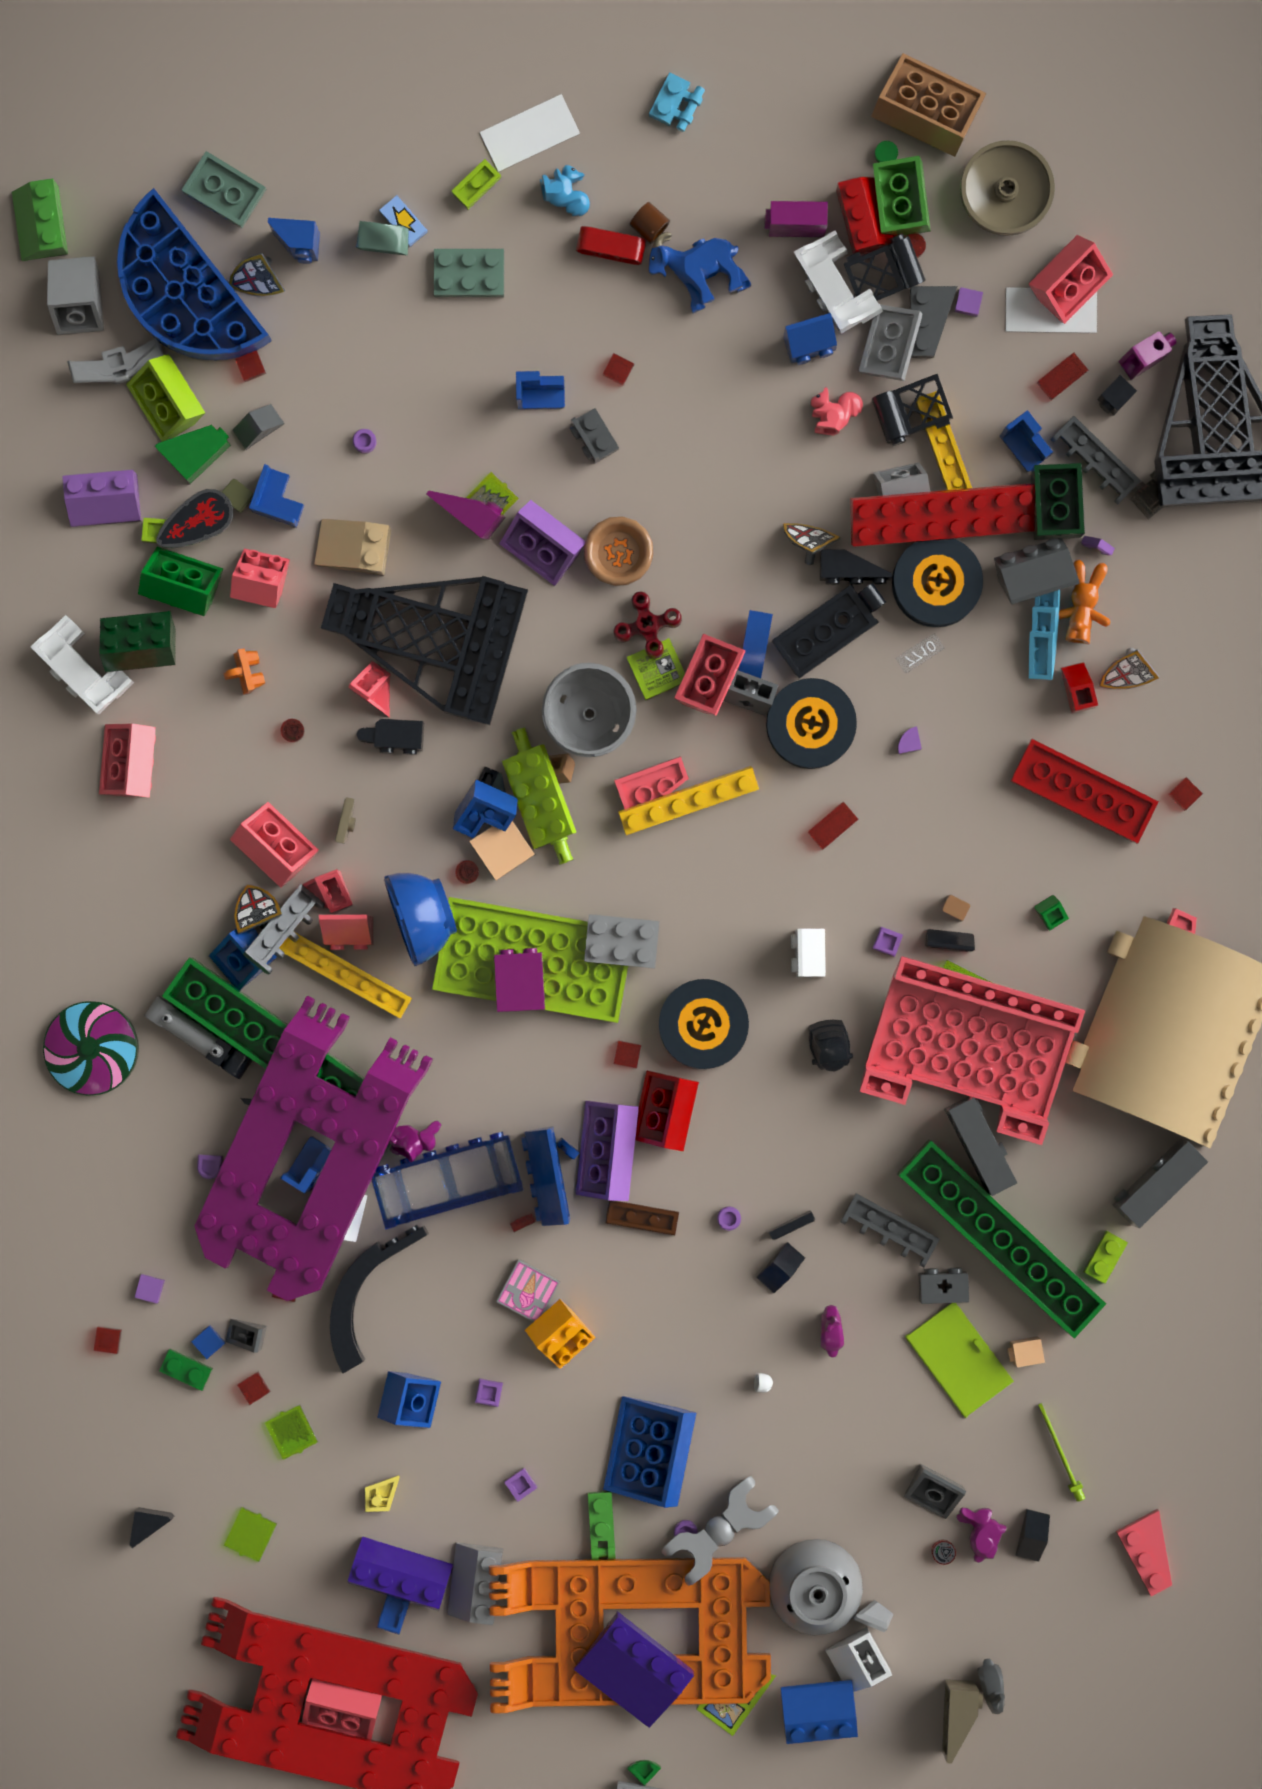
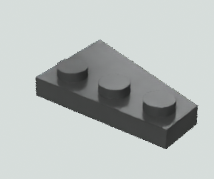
[910,286,958,358]

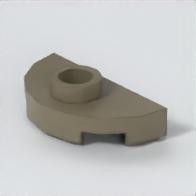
[335,797,356,844]

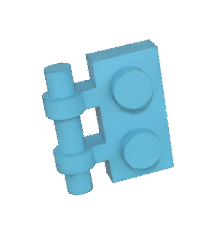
[649,72,705,132]

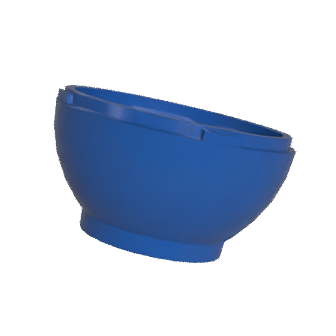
[384,873,457,966]

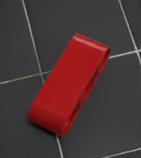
[576,226,647,265]

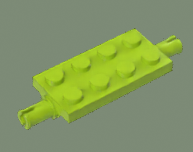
[502,727,577,865]

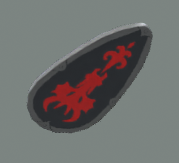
[156,489,233,548]

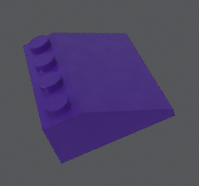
[574,1611,694,1728]

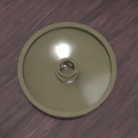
[960,140,1055,236]

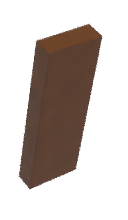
[605,1200,679,1236]

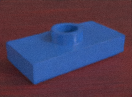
[377,1596,410,1635]

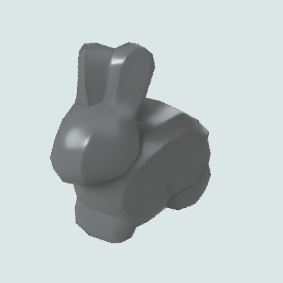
[977,1658,1005,1714]

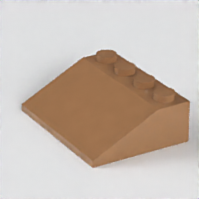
[871,53,986,157]

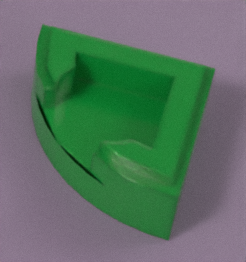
[627,1760,661,1786]

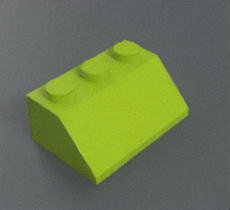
[126,354,205,442]

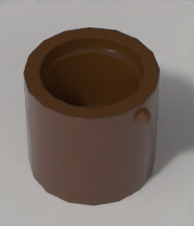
[630,202,670,244]

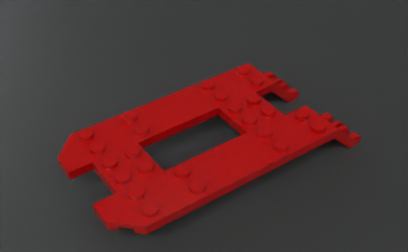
[176,1597,478,1789]

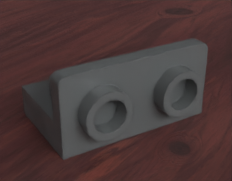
[570,408,619,463]

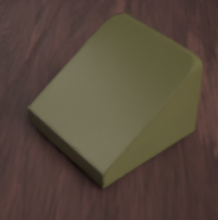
[222,479,254,513]

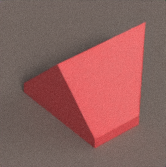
[348,661,391,717]
[302,869,353,913]

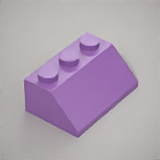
[62,470,141,527]
[499,500,585,586]

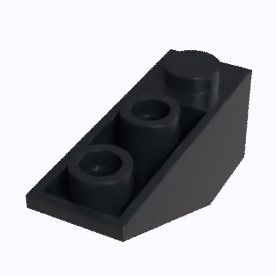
[820,549,892,585]

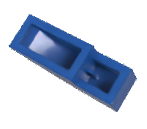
[739,610,773,678]

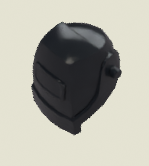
[809,1019,853,1072]

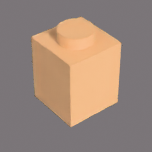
[1007,1337,1045,1367]

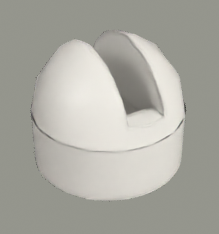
[754,1373,773,1393]

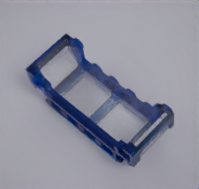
[372,1131,525,1230]

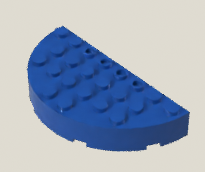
[117,188,272,361]

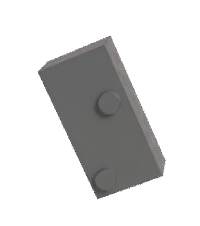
[944,1096,1017,1196]
[1112,1139,1208,1229]

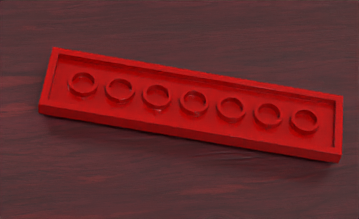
[850,483,1035,547]

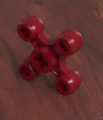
[613,591,682,659]

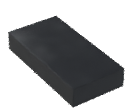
[768,1210,815,1240]

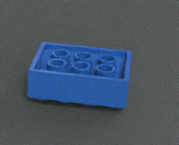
[521,1126,571,1226]
[603,1396,697,1508]

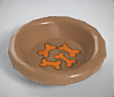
[584,516,653,586]

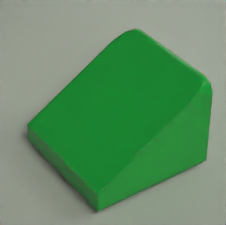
[1034,895,1069,931]

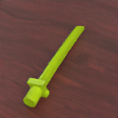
[1038,1403,1085,1502]

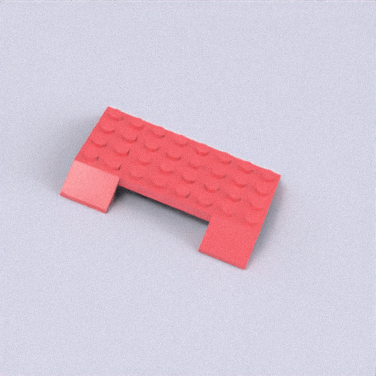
[860,956,1085,1145]

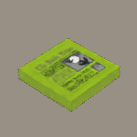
[627,638,685,700]

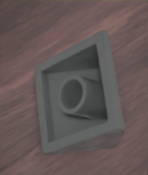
[904,1464,966,1519]

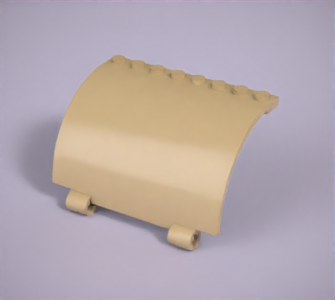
[1065,916,1262,1148]

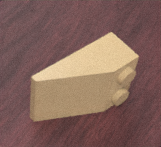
[315,519,391,576]

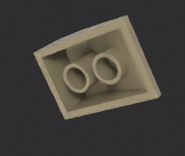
[942,1679,983,1763]

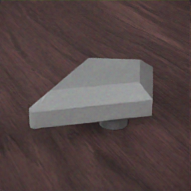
[853,1600,893,1632]

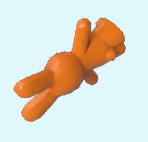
[1059,560,1110,644]

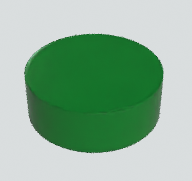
[874,141,898,163]

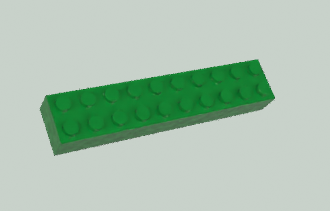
[162,957,364,1096]
[897,1139,1107,1339]

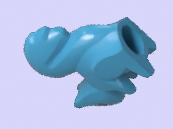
[540,165,590,216]

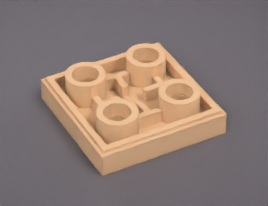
[469,821,535,881]

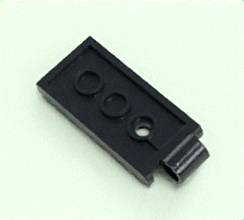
[772,583,886,679]

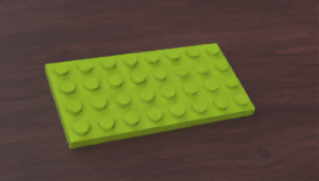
[432,897,628,1023]

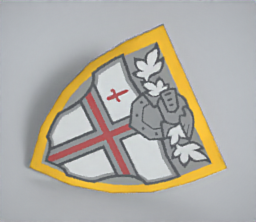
[1100,648,1159,689]

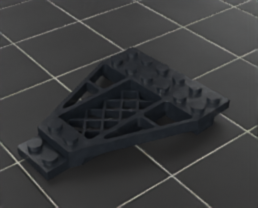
[1154,314,1262,507]
[321,576,528,726]

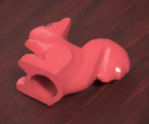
[810,387,863,436]

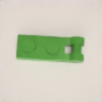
[588,1491,616,1560]

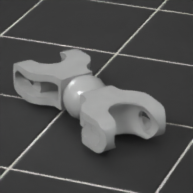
[661,1476,779,1586]

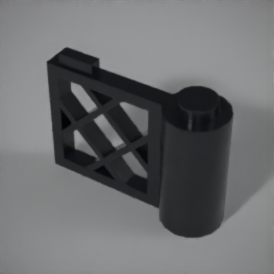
[843,233,926,301]
[872,373,953,446]

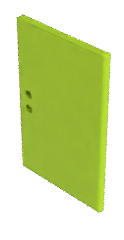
[905,1303,1014,1418]

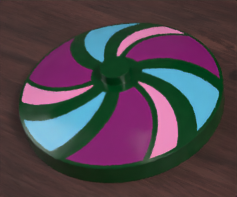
[43,1001,139,1096]

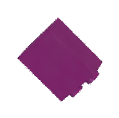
[764,201,828,238]
[494,948,545,1012]

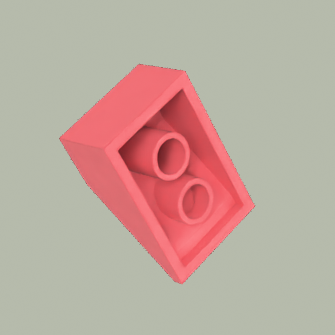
[319,914,374,950]

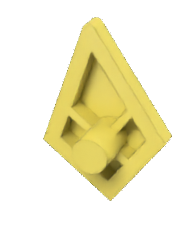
[365,1475,400,1512]

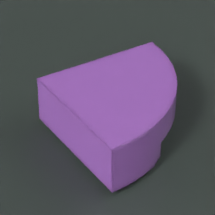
[1081,536,1115,556]
[898,726,922,754]

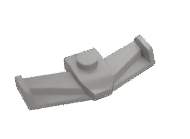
[67,338,164,384]

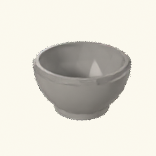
[541,663,637,758]
[769,1539,863,1636]

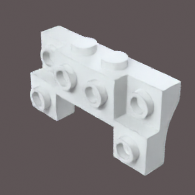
[794,230,883,334]
[31,615,134,714]

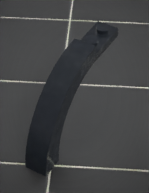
[330,1225,429,1374]

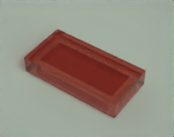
[1037,353,1089,401]
[807,802,859,850]

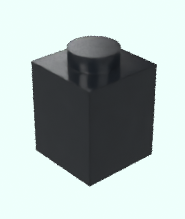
[1097,375,1137,415]

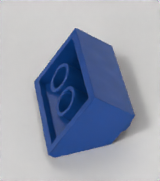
[781,1680,858,1744]

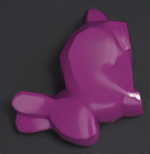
[389,1121,441,1162]
[820,1305,844,1357]
[956,1508,1006,1563]

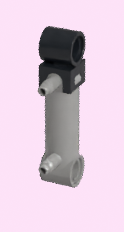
[144,996,253,1079]

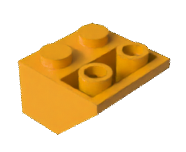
[525,1299,596,1369]

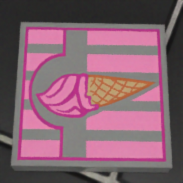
[496,1259,560,1322]

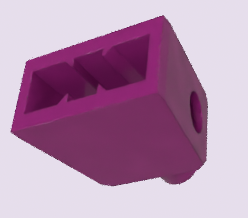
[1118,331,1177,380]

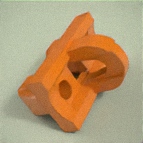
[223,648,265,695]

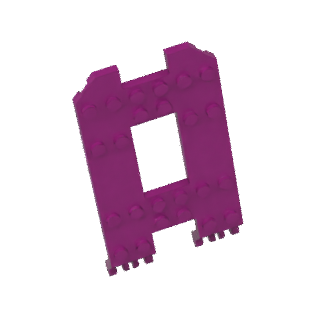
[194,996,433,1301]

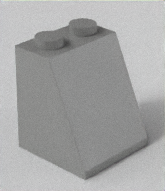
[47,257,104,335]
[873,463,930,496]

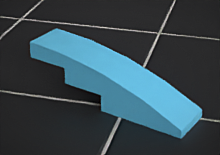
[1029,590,1060,680]

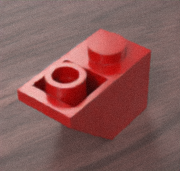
[1060,662,1098,714]

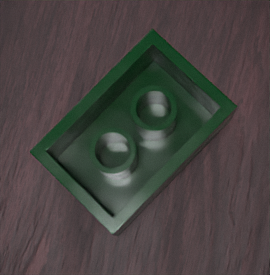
[1031,463,1085,540]
[99,611,176,672]

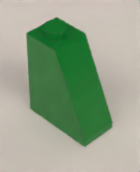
[155,424,231,484]

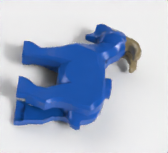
[648,232,751,314]

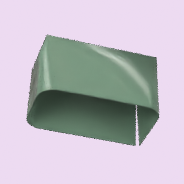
[356,221,409,256]

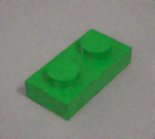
[159,1349,213,1391]

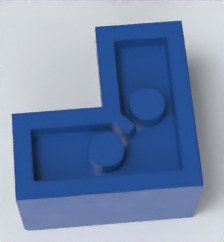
[516,371,565,410]
[1000,410,1053,472]
[249,464,304,528]
[453,780,518,838]
[281,1137,332,1193]

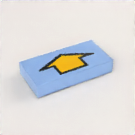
[379,195,428,247]

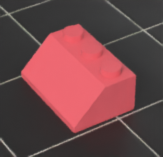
[1029,235,1113,324]
[674,634,745,716]
[99,724,156,797]
[230,802,319,888]
[302,1678,382,1740]

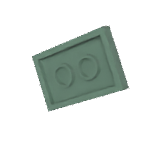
[182,151,267,228]
[434,249,504,297]

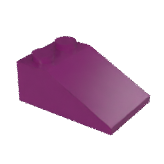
[426,490,506,540]

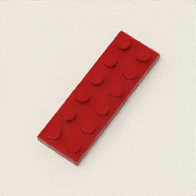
[1010,739,1159,844]

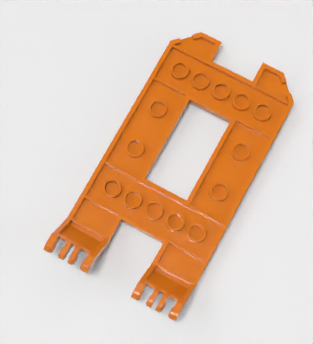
[489,1557,771,1713]

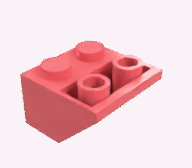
[230,548,290,608]

